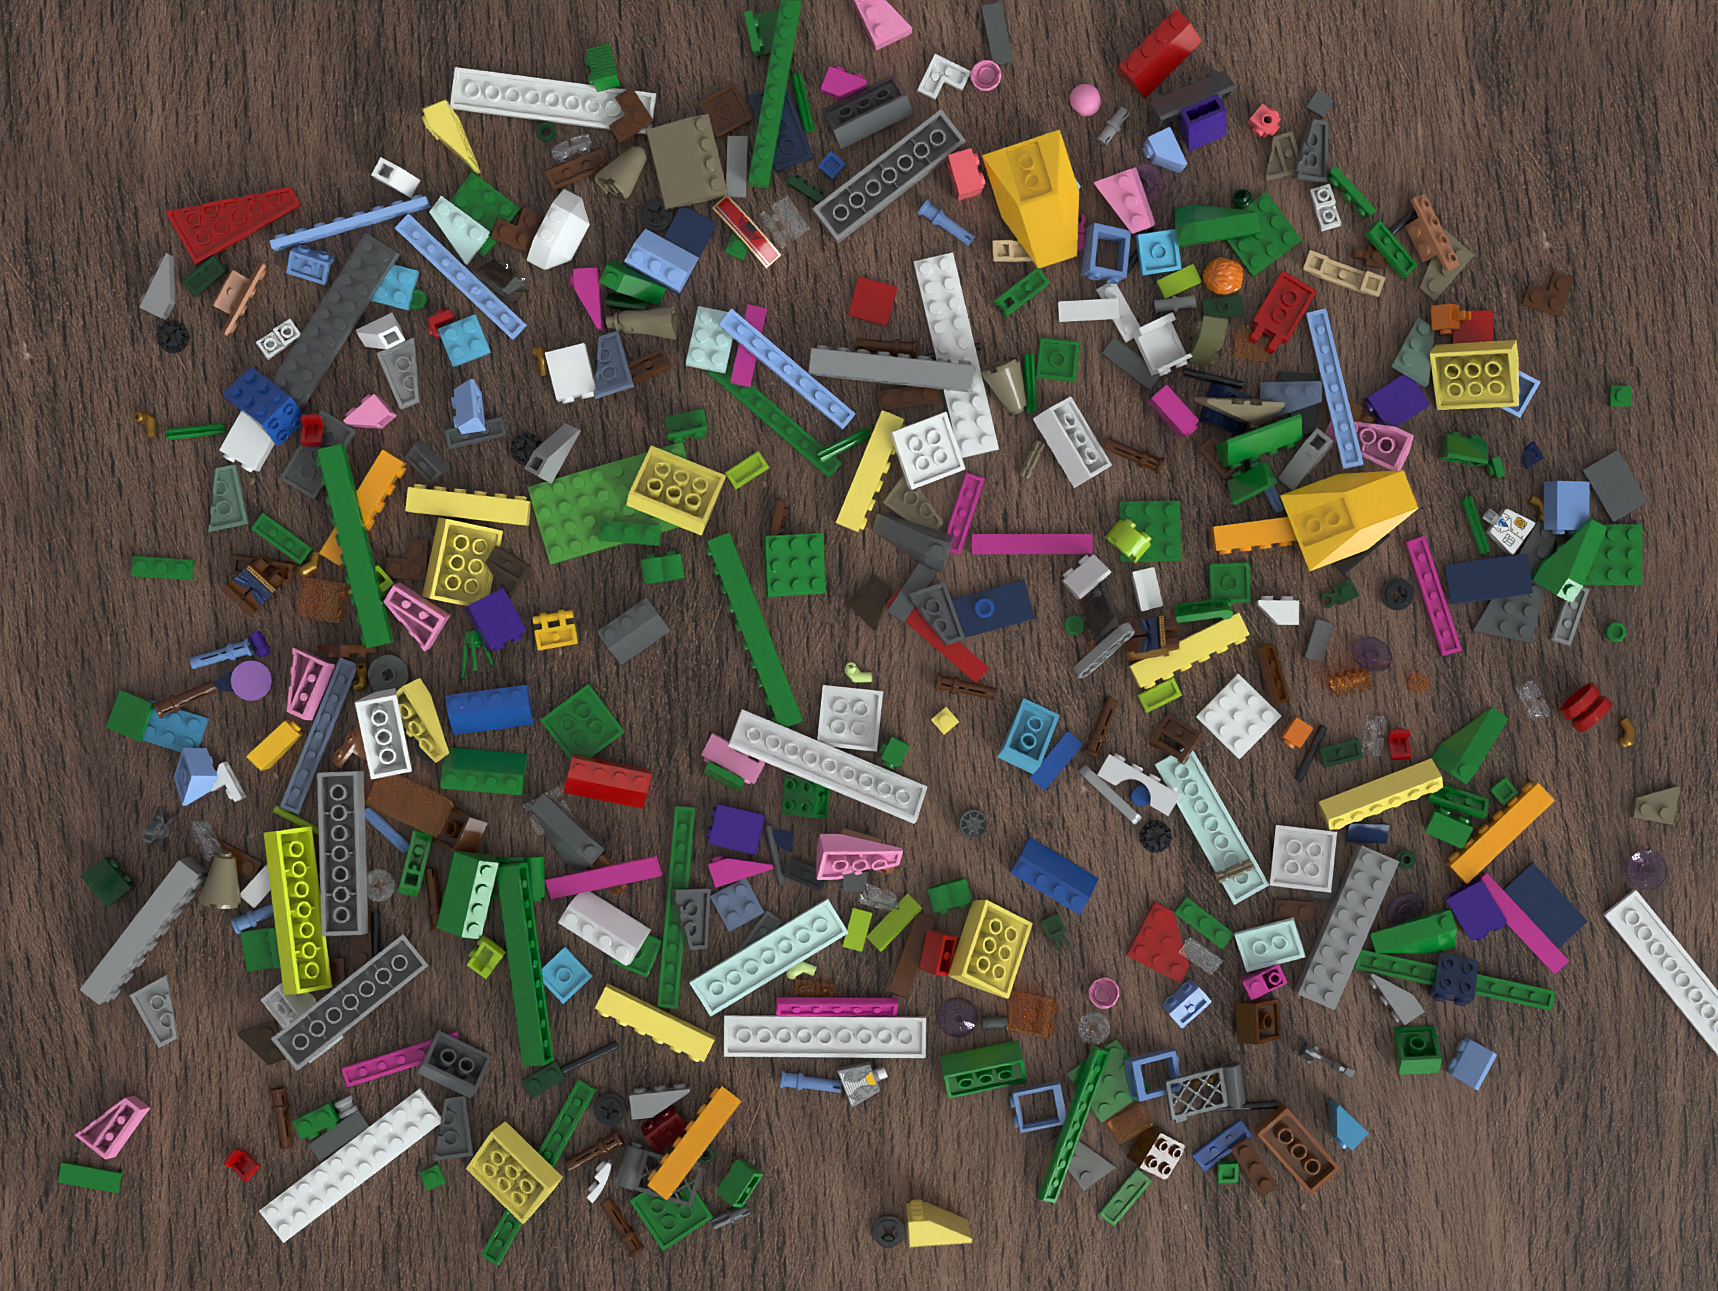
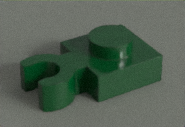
[1320,578,1359,608]
[1040,912,1070,951]

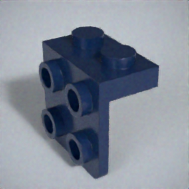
[1199,383,1253,435]
[1428,953,1478,1006]

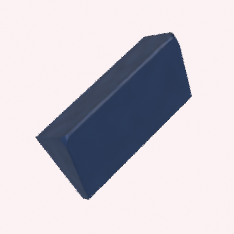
[1346,822,1389,844]

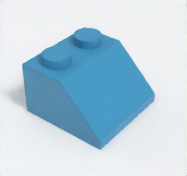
[1329,1098,1369,1151]

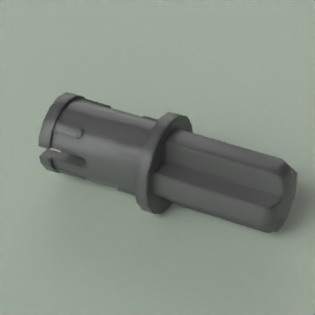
[710,1203,751,1229]

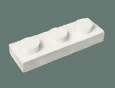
[1096,283,1140,343]

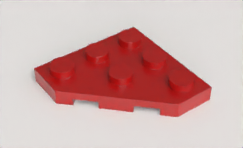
[1126,902,1190,983]

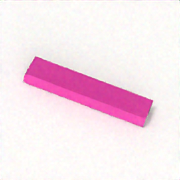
[730,304,767,388]
[946,472,985,555]

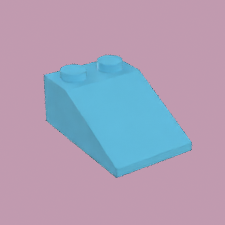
[997,698,1060,774]

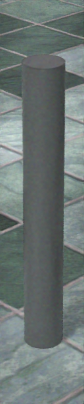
[764,825,786,885]

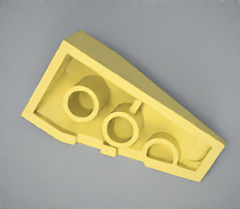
[396,678,449,763]

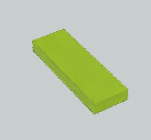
[867,893,923,952]

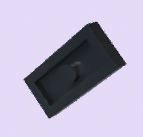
[784,857,826,892]

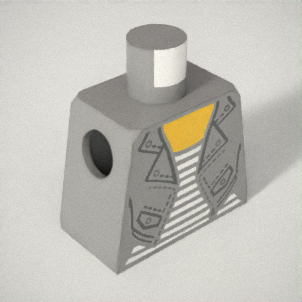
[838,1062,888,1107]

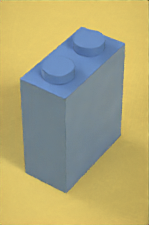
[1544,481,1590,535]

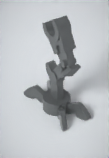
[142,808,179,852]
[1291,1035,1356,1078]

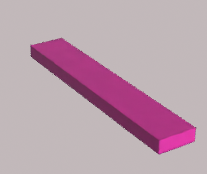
[971,534,1093,554]
[1404,535,1462,656]
[545,855,662,899]
[1481,872,1569,975]
[776,998,898,1017]
[341,1031,460,1087]

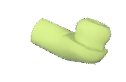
[844,662,872,682]
[786,961,817,979]

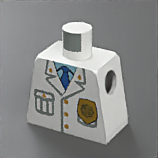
[1482,508,1536,555]

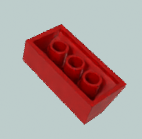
[1117,8,1202,99]
[563,753,652,809]

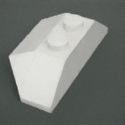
[527,189,590,270]

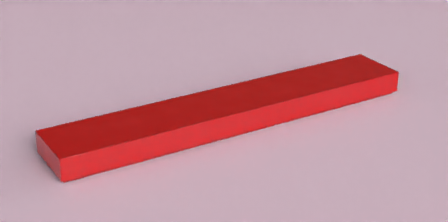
[886,589,989,683]

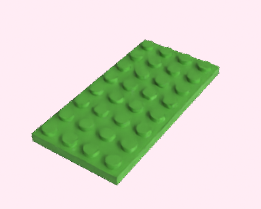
[527,442,688,565]

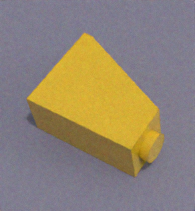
[246,720,303,771]

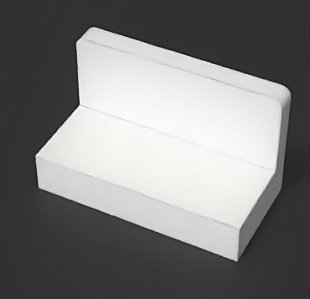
[1130,567,1163,612]

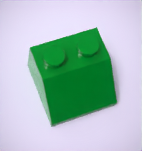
[1438,432,1488,466]
[1227,460,1278,505]
[1394,1026,1442,1075]

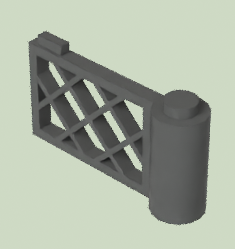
[1164,1061,1246,1123]
[614,1141,703,1207]

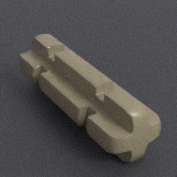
[1019,440,1045,479]
[1215,859,1254,883]

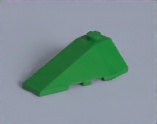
[1174,204,1261,248]
[1531,518,1607,603]
[1429,707,1509,785]
[1369,908,1457,953]

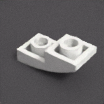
[1310,184,1341,232]
[256,319,301,360]
[240,864,271,908]
[587,1159,613,1203]

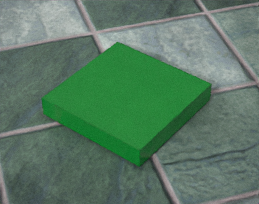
[1035,337,1080,383]
[1208,562,1251,603]
[106,690,154,742]
[703,762,745,793]
[610,934,663,978]

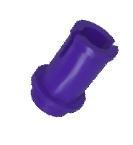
[248,631,271,658]

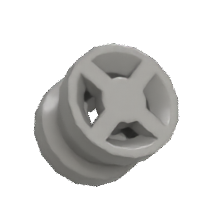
[333,1095,358,1119]

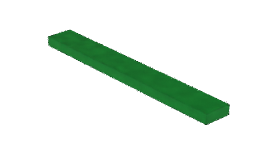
[707,364,842,478]
[1037,1046,1111,1203]

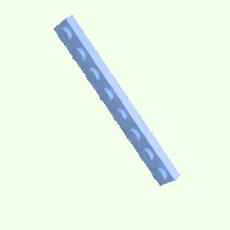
[270,195,431,251]
[395,213,527,340]
[1306,308,1364,470]
[718,309,855,430]

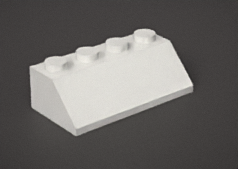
[1033,396,1112,488]
[355,688,412,779]
[558,891,651,966]
[261,983,344,1063]

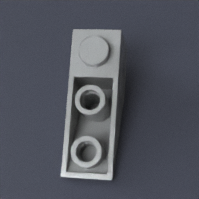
[139,253,175,321]
[524,423,581,484]
[1278,428,1334,491]
[1367,972,1425,1025]
[629,1083,691,1120]

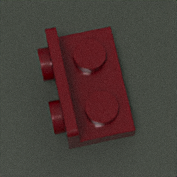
[641,1104,688,1153]

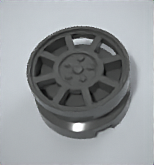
[959,809,988,838]

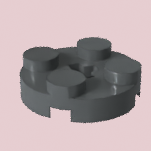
[368,655,409,692]

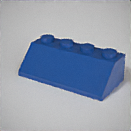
[445,684,534,735]
[1009,837,1099,915]

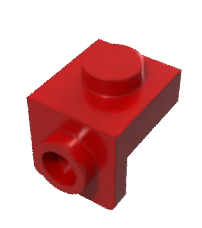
[427,308,456,339]
[300,413,325,446]
[1387,728,1412,761]
[223,1148,260,1182]

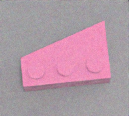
[852,0,912,51]
[1094,167,1156,234]
[383,582,451,652]
[701,733,766,784]
[75,1096,150,1160]

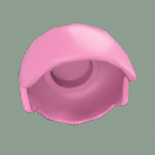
[970,60,1001,91]
[1069,84,1101,117]
[1088,977,1119,1009]

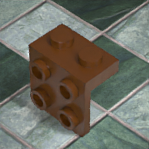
[1127,1123,1186,1180]

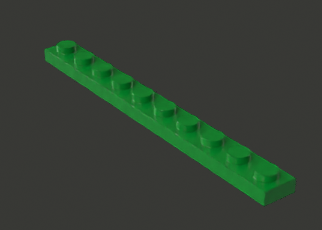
[657,806,696,1009]
[1353,949,1556,1011]
[480,1079,597,1266]

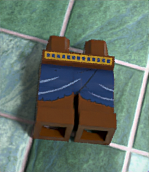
[222,555,285,617]
[1124,615,1180,661]

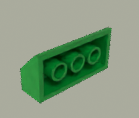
[1215,414,1302,469]
[440,747,528,795]
[436,850,499,939]
[940,1040,1027,1099]

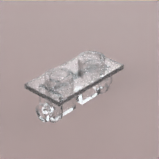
[551,133,595,165]
[1516,679,1550,723]
[1362,714,1387,756]
[190,820,223,862]
[858,883,900,912]
[1179,937,1224,975]

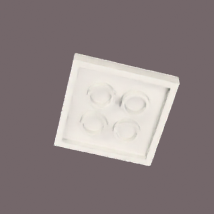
[890,412,965,490]
[1196,674,1281,759]
[817,685,883,752]
[1270,825,1337,893]

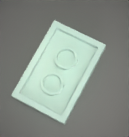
[686,306,733,374]
[1235,917,1305,972]

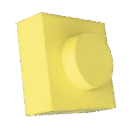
[931,707,959,735]

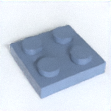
[710,878,765,932]

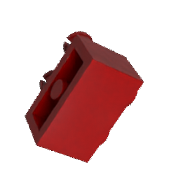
[919,930,960,976]

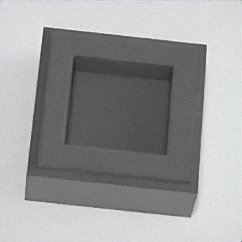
[1305,90,1334,118]

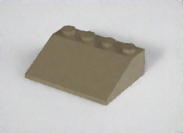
[646,114,728,209]

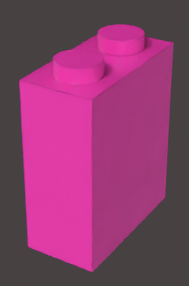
[1147,385,1199,437]

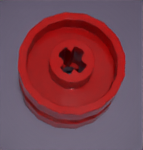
[1559,682,1612,733]

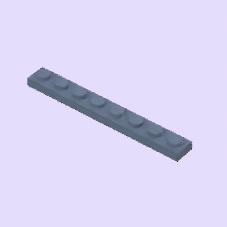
[280,657,358,815]

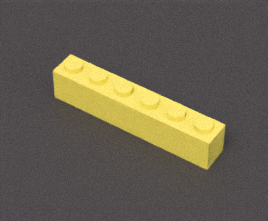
[836,410,906,532]
[405,484,531,526]
[1128,613,1250,689]
[1319,758,1443,831]
[595,983,715,1062]

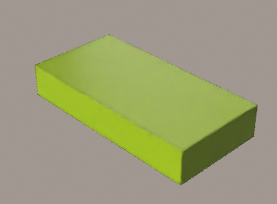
[1156,264,1202,299]
[725,451,769,490]
[1137,677,1182,713]
[843,907,872,952]

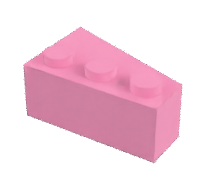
[287,648,336,720]

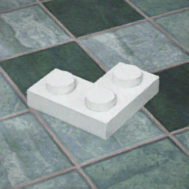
[917,54,971,100]

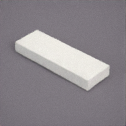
[1058,298,1120,322]

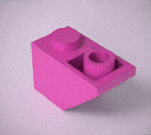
[821,66,867,100]
[1239,964,1288,1000]

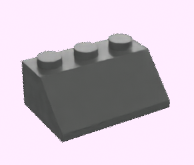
[597,597,671,665]
[416,1030,492,1099]

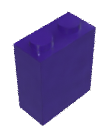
[1180,94,1226,151]
[1364,374,1430,427]
[465,588,527,652]
[706,803,766,855]
[1445,876,1507,941]

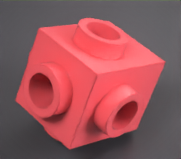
[1247,104,1281,138]

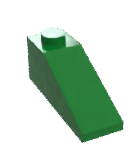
[599,259,667,305]
[396,829,433,897]

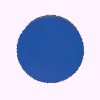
[974,598,995,618]
[1131,786,1151,806]

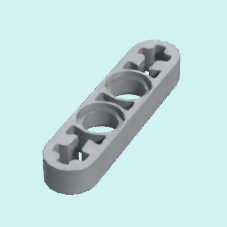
[1073,623,1135,678]
[1078,765,1142,825]

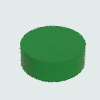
[409,289,428,310]
[1064,615,1084,635]
[1604,622,1627,642]

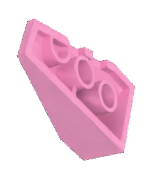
[1325,421,1414,471]
[816,834,903,880]

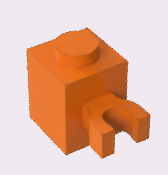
[1431,304,1471,334]

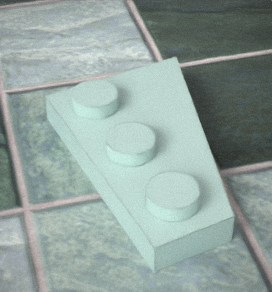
[430,196,491,266]

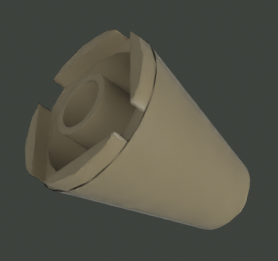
[594,146,647,203]
[981,356,1027,415]
[199,851,241,909]

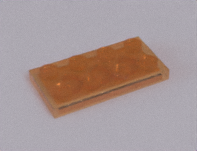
[365,774,455,838]

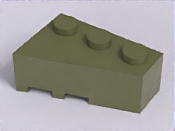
[1188,316,1228,367]

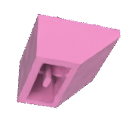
[343,394,397,429]

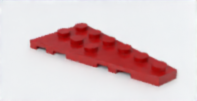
[165,187,302,265]

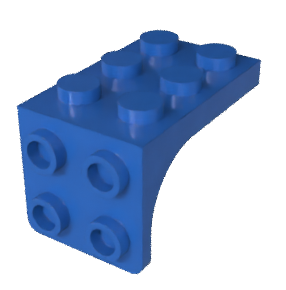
[222,366,304,446]

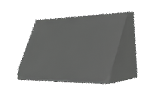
[404,440,449,485]
[1303,619,1334,663]

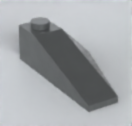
[872,512,954,573]
[530,792,605,872]

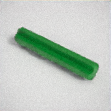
[791,73,815,133]
[1023,354,1037,414]
[165,423,226,440]
[816,428,872,462]
[1461,496,1490,555]

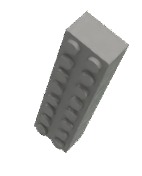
[812,109,966,244]
[809,345,976,393]
[317,771,368,936]
[1294,844,1399,1010]
[80,857,208,1004]
[271,934,428,1071]

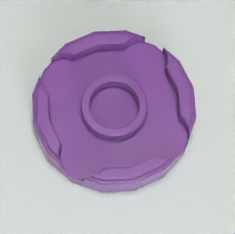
[231,660,272,701]

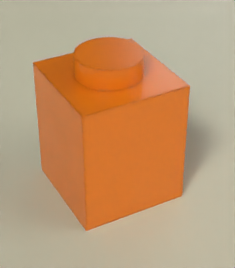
[1280,716,1313,749]

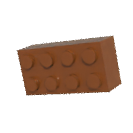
[1254,1103,1341,1195]

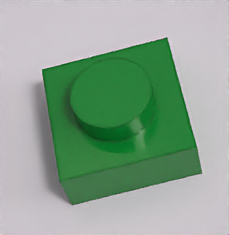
[725,234,749,261]
[1609,386,1632,407]
[1486,456,1505,479]
[1488,777,1519,805]
[1217,1160,1239,1184]
[419,1163,447,1191]

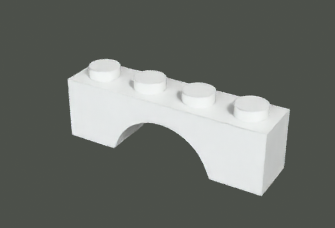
[1097,753,1181,816]

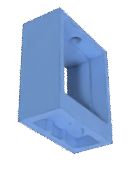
[1081,223,1131,284]
[1124,1049,1183,1102]
[1009,1080,1067,1133]

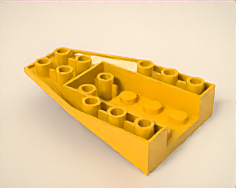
[982,129,1079,269]
[1280,470,1418,571]

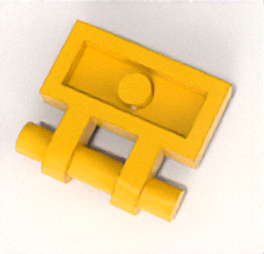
[533,609,578,650]

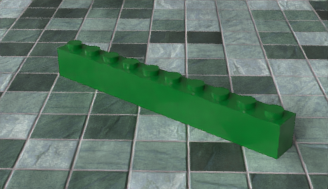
[748,0,803,190]
[316,444,394,648]
[705,532,803,728]
[496,862,554,1066]

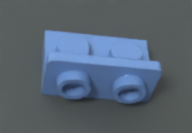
[286,245,335,285]
[1161,979,1212,1028]

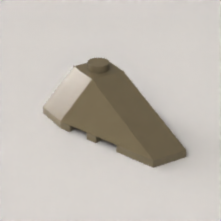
[1194,397,1285,428]

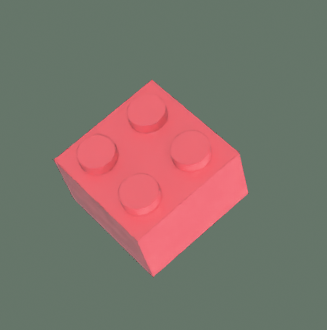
[946,148,985,201]

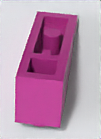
[570,267,603,331]
[708,855,774,888]

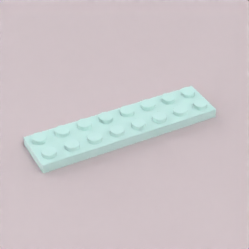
[1154,747,1269,905]
[689,898,848,1017]

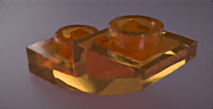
[792,978,837,998]

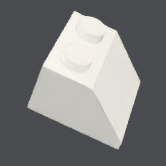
[1062,554,1111,599]

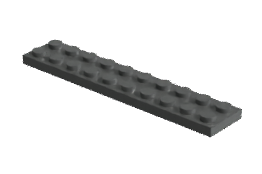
[271,232,400,410]

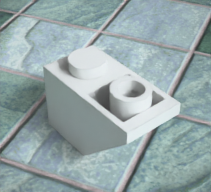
[371,157,421,198]
[356,313,405,349]
[1255,596,1299,625]

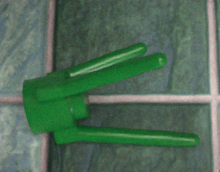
[461,631,494,679]

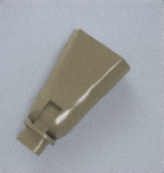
[606,305,678,340]

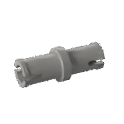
[1096,107,1130,147]
[1154,295,1196,313]

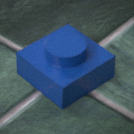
[817,151,846,181]

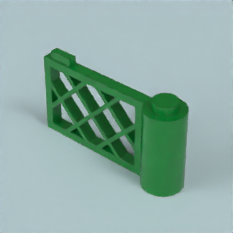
[491,856,546,902]

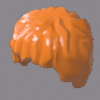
[1202,257,1244,295]

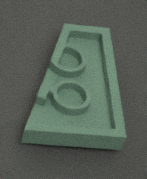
[1391,318,1435,387]
[208,464,250,532]

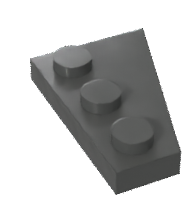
[907,582,965,646]
[672,888,711,950]

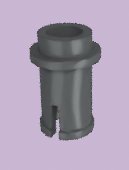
[982,1015,1007,1031]

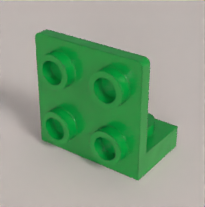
[744,9,779,57]
[664,409,709,444]
[781,774,830,818]
[240,926,281,972]

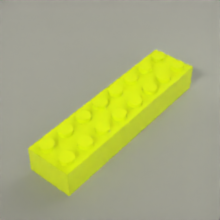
[264,826,332,995]

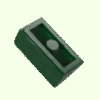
[605,293,648,311]

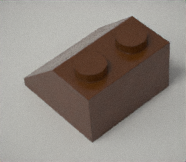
[432,804,488,854]
[1235,998,1281,1045]

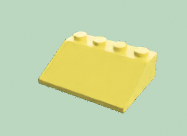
[422,100,481,174]
[1430,340,1519,410]
[626,445,726,536]
[422,517,503,606]
[948,900,1033,999]
[466,1121,563,1224]
[906,1200,972,1247]

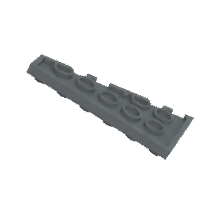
[1471,521,1556,643]

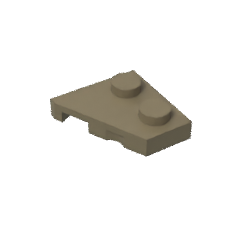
[1265,131,1299,182]
[1631,786,1680,825]

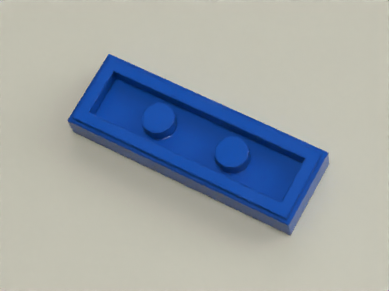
[1029,731,1083,790]
[1191,1118,1252,1172]

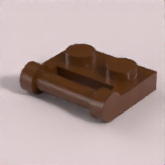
[1149,713,1203,765]

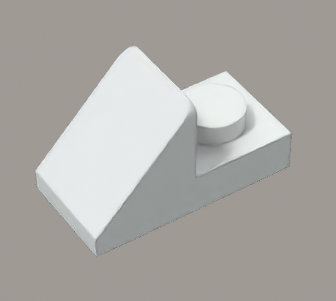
[211,761,246,802]

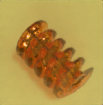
[1327,666,1372,698]

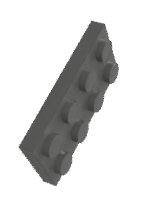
[279,410,357,500]

